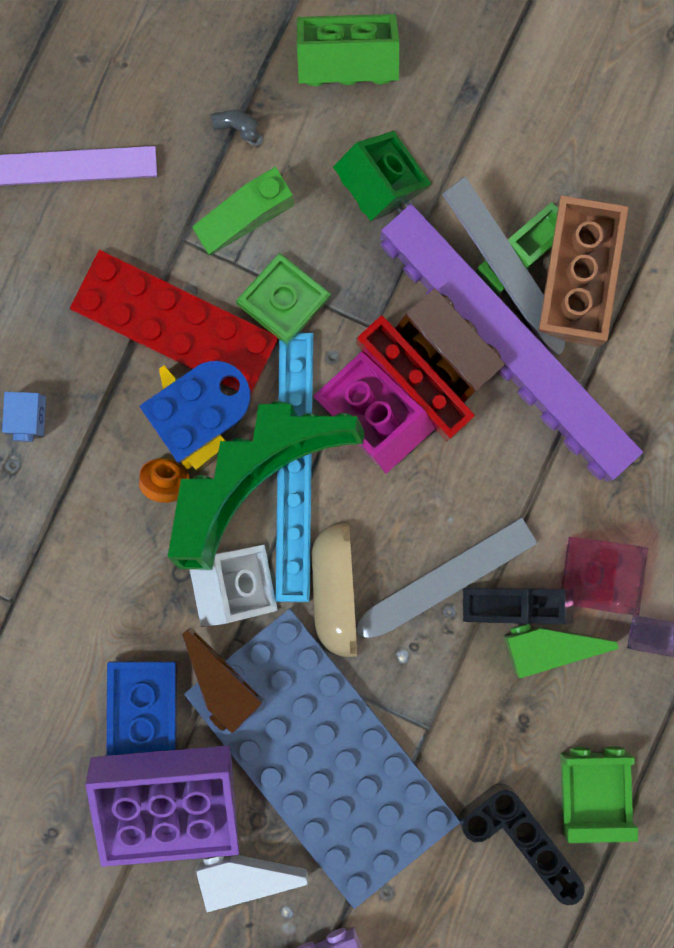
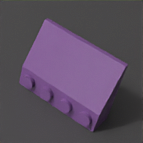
[85,746,239,867]

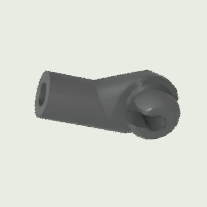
[211,109,258,141]

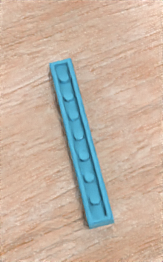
[276,333,313,602]

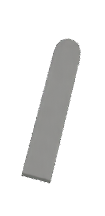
[442,176,566,355]
[356,518,538,638]

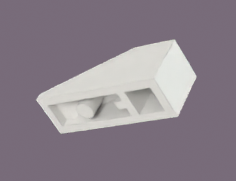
[196,855,308,912]

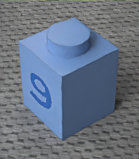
[2,392,46,442]

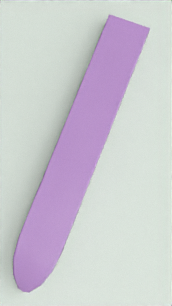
[0,146,157,186]

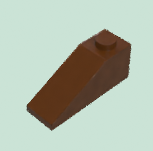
[182,627,264,734]

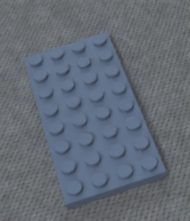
[184,608,461,909]

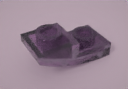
[627,615,674,657]

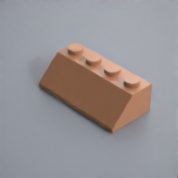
[538,196,629,347]

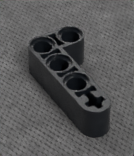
[459,783,585,906]

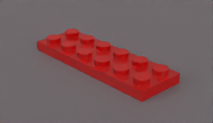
[69,249,279,395]

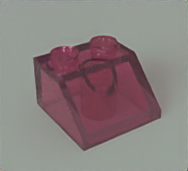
[561,537,648,616]

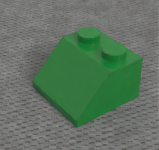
[333,131,432,222]

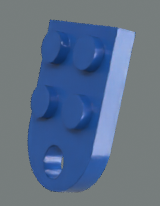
[139,361,251,464]

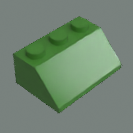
[297,14,399,86]

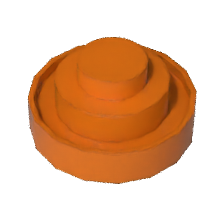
[138,458,189,503]

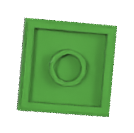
[236,253,331,346]

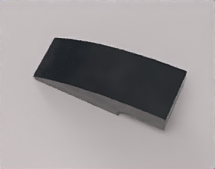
[463,588,573,624]

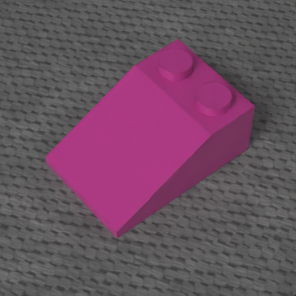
[313,351,436,474]

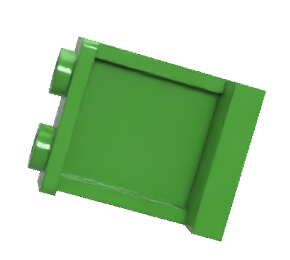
[560,746,638,843]

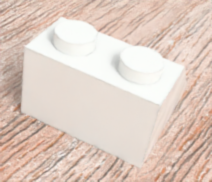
[190,545,278,627]

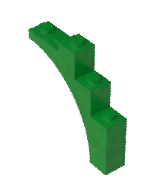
[167,401,365,570]

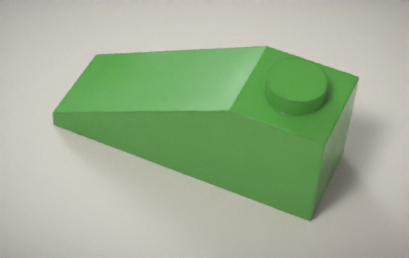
[192,166,294,256]
[504,624,619,678]

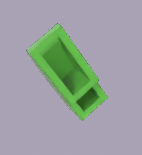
[475,202,558,296]

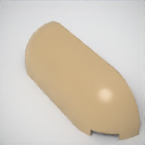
[311,522,357,657]

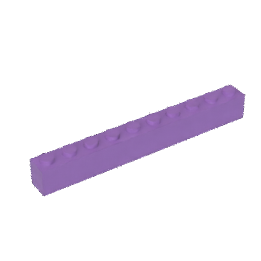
[380,204,643,482]

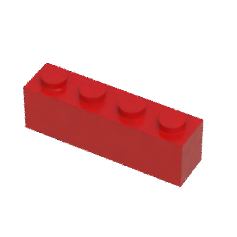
[356,315,476,442]

